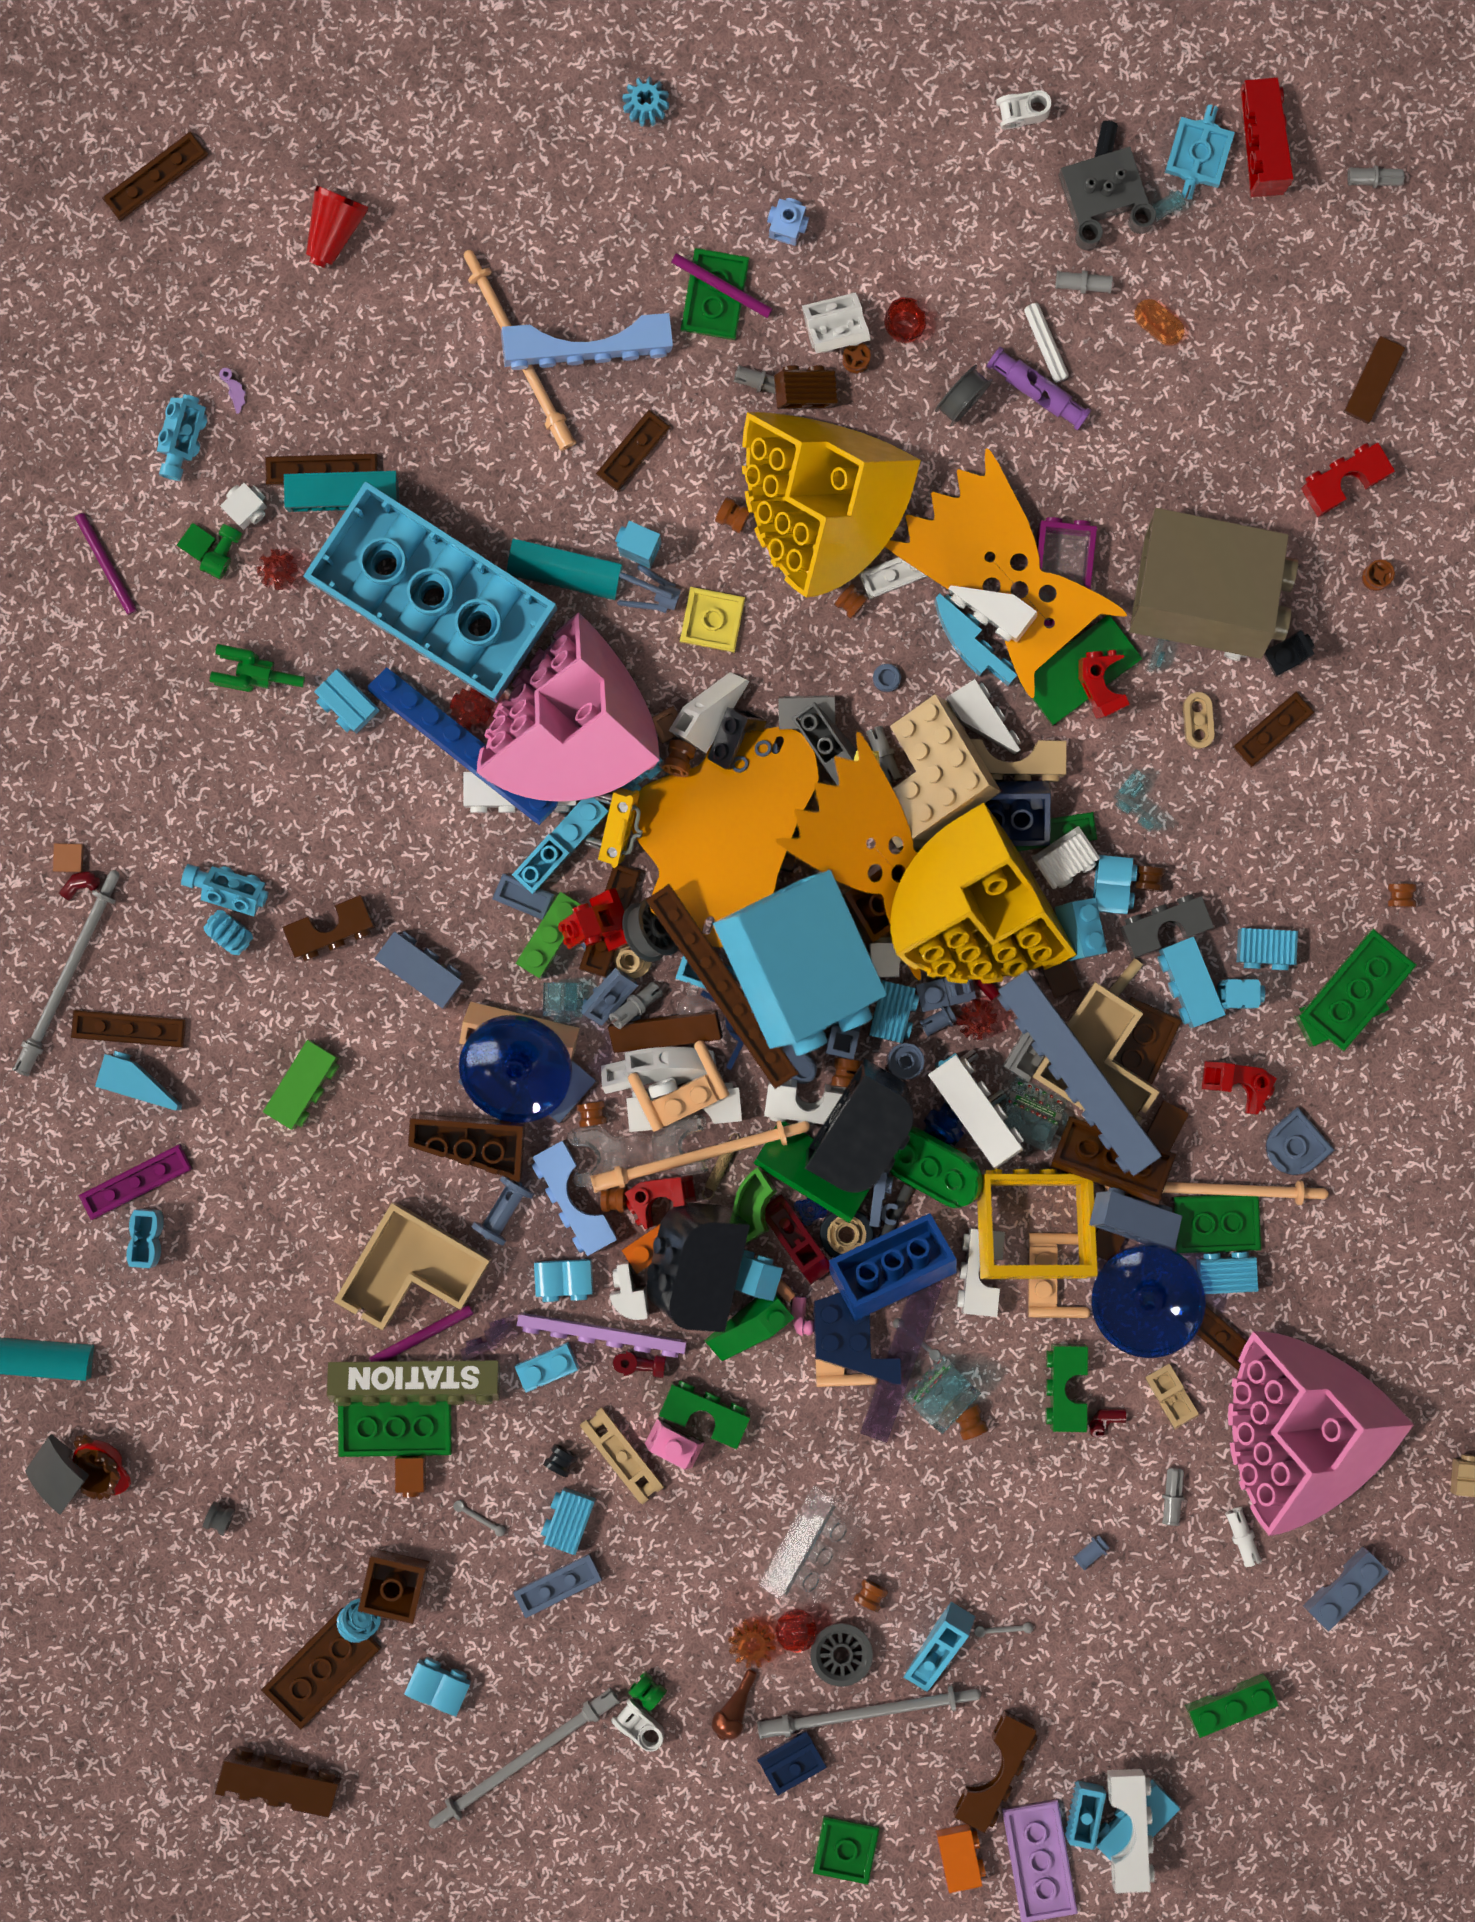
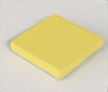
[680,587,745,653]

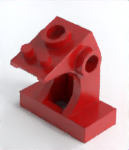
[1078,650,1130,719]
[558,888,628,952]
[1202,1061,1277,1115]
[625,1174,696,1229]

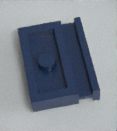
[757,1730,827,1796]

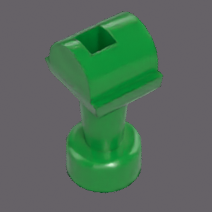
[199,524,243,580]

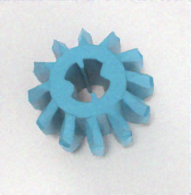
[622,77,669,127]
[203,910,253,955]

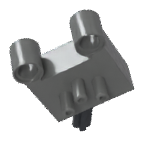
[1058,120,1156,251]

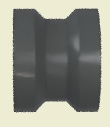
[203,1501,235,1536]

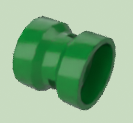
[628,1671,667,1712]

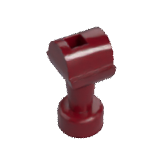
[613,1350,666,1378]

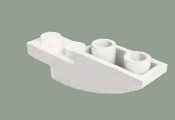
[601,1047,716,1094]

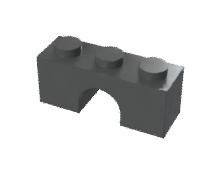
[1119,894,1214,959]

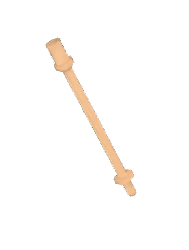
[464,250,576,451]
[590,1120,810,1193]
[1105,1180,1329,1205]

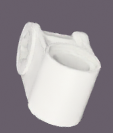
[996,90,1051,130]
[611,1698,665,1752]

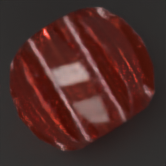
[256,549,298,590]
[956,999,997,1040]
[775,1609,817,1653]

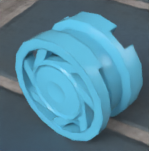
[337,1599,381,1643]

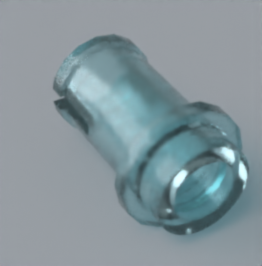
[1152,190,1186,222]

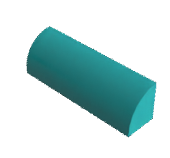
[284,471,399,512]
[507,538,623,600]
[0,1337,94,1381]

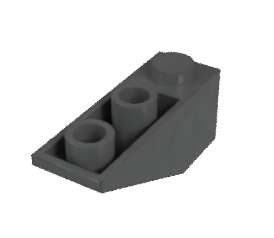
[792,702,857,786]

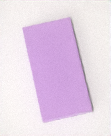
[1002,1799,1078,1922]

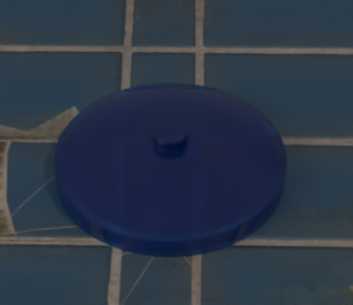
[459,1015,572,1123]
[1091,1244,1206,1358]

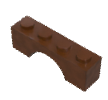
[953,1710,1038,1833]

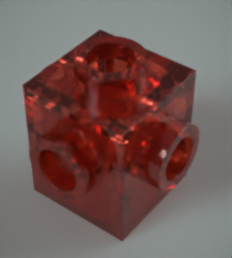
[449,687,492,730]

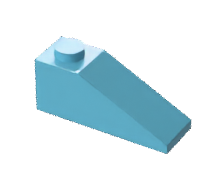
[95,1050,182,1111]
[904,1602,975,1692]

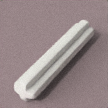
[1024,303,1069,383]

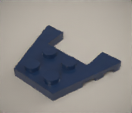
[813,1293,901,1385]

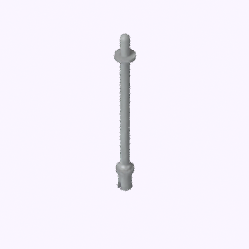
[12,870,120,1077]
[757,1685,981,1740]
[429,1688,620,1829]

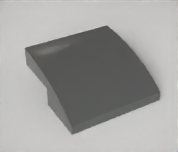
[25,1434,89,1515]

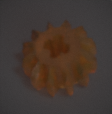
[728,1619,776,1669]

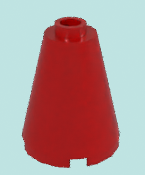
[306,185,369,268]

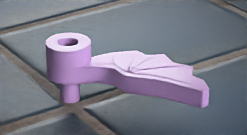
[219,368,246,414]

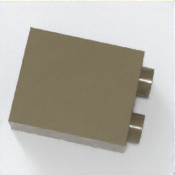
[1129,508,1298,659]

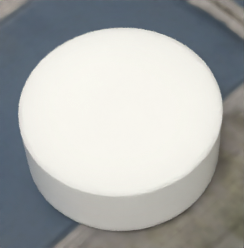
[648,1078,678,1098]

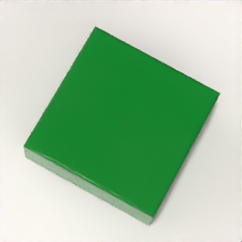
[177,523,216,562]

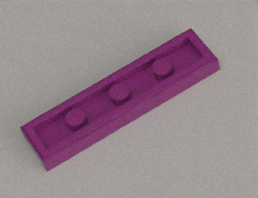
[78,1144,192,1220]

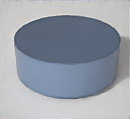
[873,664,901,692]

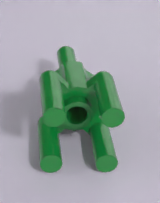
[210,644,305,692]

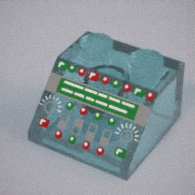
[1002,1077,1067,1152]
[904,1355,981,1434]

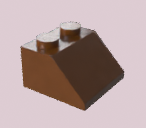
[358,1548,430,1624]

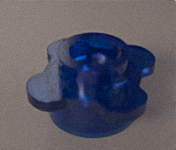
[794,1198,827,1226]

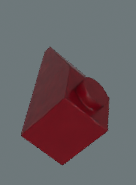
[765,1194,830,1284]

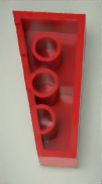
[1241,77,1293,198]

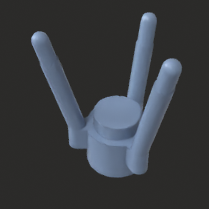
[617,565,681,613]

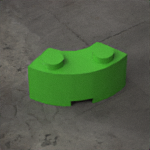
[733,1167,778,1246]

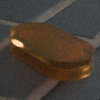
[1134,299,1184,346]

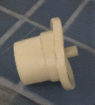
[614,944,652,978]

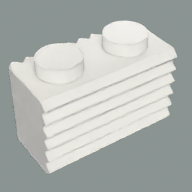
[1032,826,1100,889]

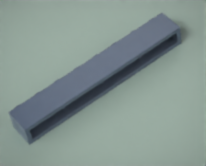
[997,969,1161,1176]

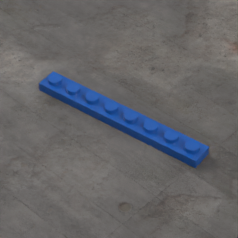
[368,667,558,825]

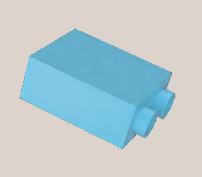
[713,870,887,1056]

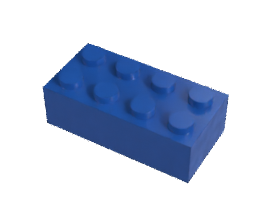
[829,1213,957,1321]

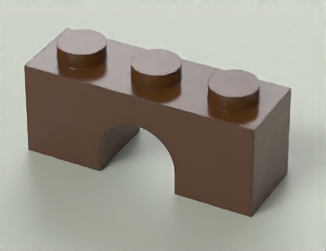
[282,895,376,962]

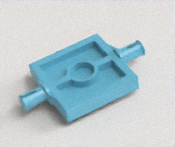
[1164,105,1235,199]

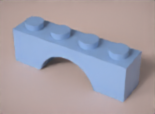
[531,1140,618,1256]

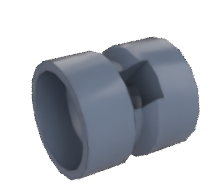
[886,1043,925,1080]

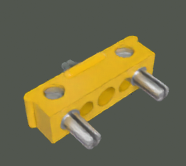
[585,787,643,868]

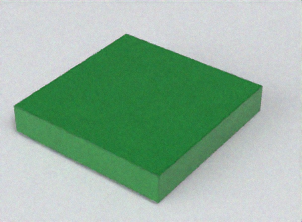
[812,1816,879,1885]

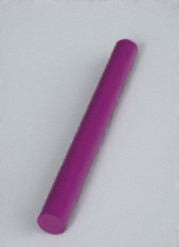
[671,253,773,319]
[74,513,137,615]
[369,1304,474,1362]

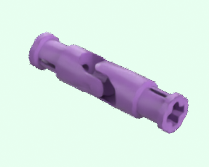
[986,347,1091,431]

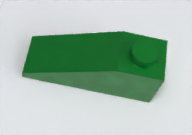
[704,1294,794,1361]

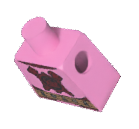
[645,1418,705,1470]

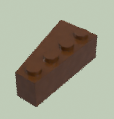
[408,1113,525,1182]
[214,1746,341,1818]

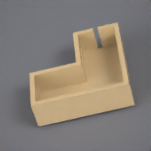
[890,694,1001,851]
[1033,981,1160,1123]
[334,1202,492,1330]

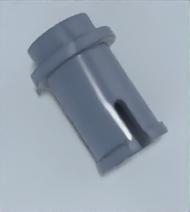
[919,1006,957,1037]
[1073,1535,1110,1570]

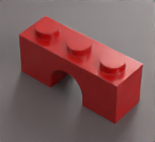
[1301,442,1395,517]

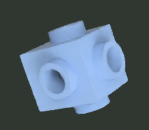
[767,198,809,246]

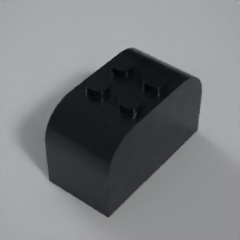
[805,1059,913,1193]
[647,1203,750,1332]

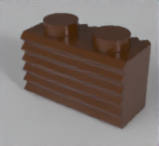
[774,365,838,409]

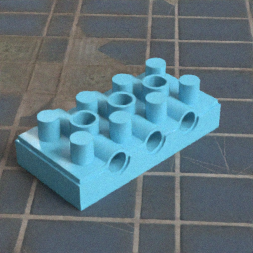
[303,482,558,703]

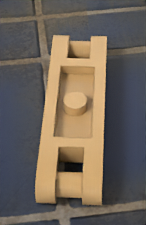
[580,1407,664,1505]

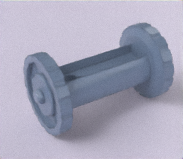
[471,1176,534,1246]

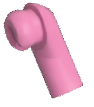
[791,1296,814,1336]

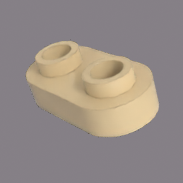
[1183,692,1214,749]

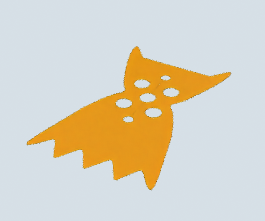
[885,448,1127,698]
[775,732,921,981]

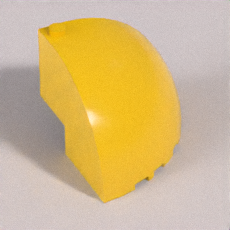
[742,412,921,598]
[891,803,1077,984]

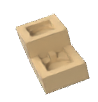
[1145,1363,1199,1430]

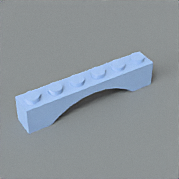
[501,313,673,370]

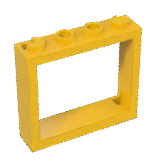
[977,1169,1098,1279]

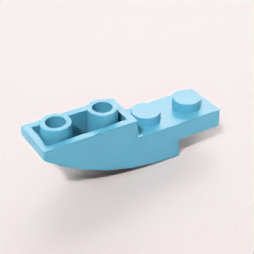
[934,593,1017,686]
[512,797,609,894]

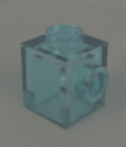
[543,982,583,1023]

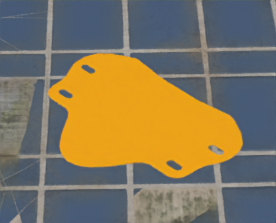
[631,727,819,947]

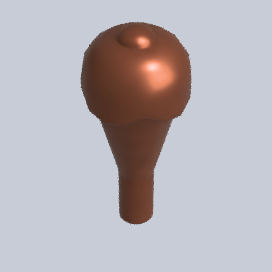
[711,1669,757,1740]

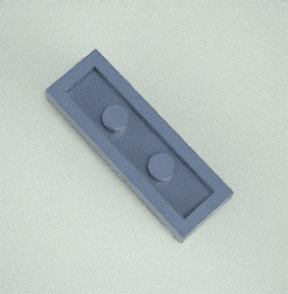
[513,1553,602,1618]

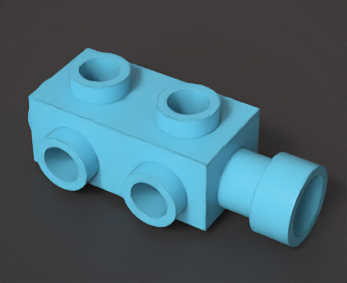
[157,394,207,481]
[181,864,268,917]

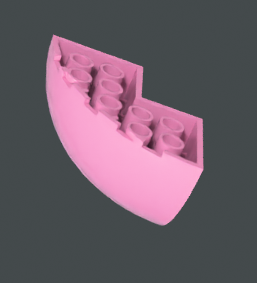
[477,612,660,801]
[1228,1331,1414,1536]

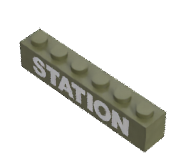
[327,1360,500,1406]

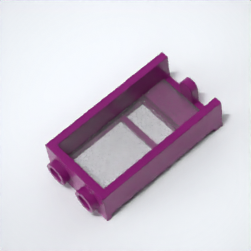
[1032,517,1097,630]

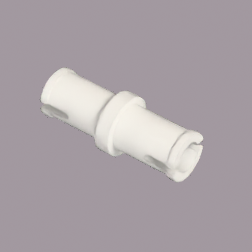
[1225,1507,1262,1567]

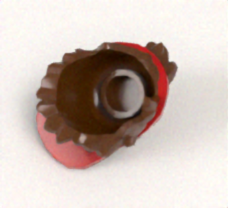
[73,1434,131,1500]

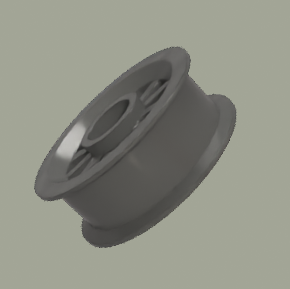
[935,365,993,427]
[622,897,679,962]
[810,1624,873,1687]

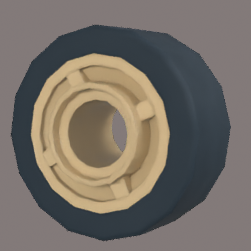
[820,1210,873,1258]

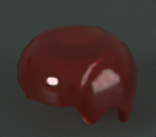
[884,297,926,344]

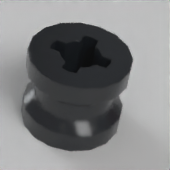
[543,1444,578,1477]

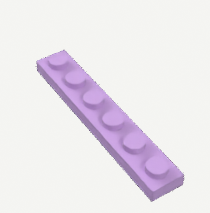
[517,1312,687,1358]

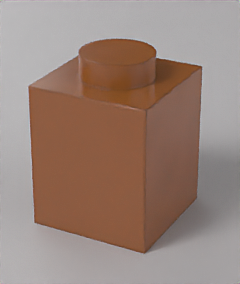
[395,1456,426,1497]

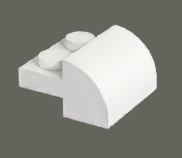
[802,292,870,354]
[610,1261,649,1320]

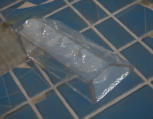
[759,1485,869,1613]

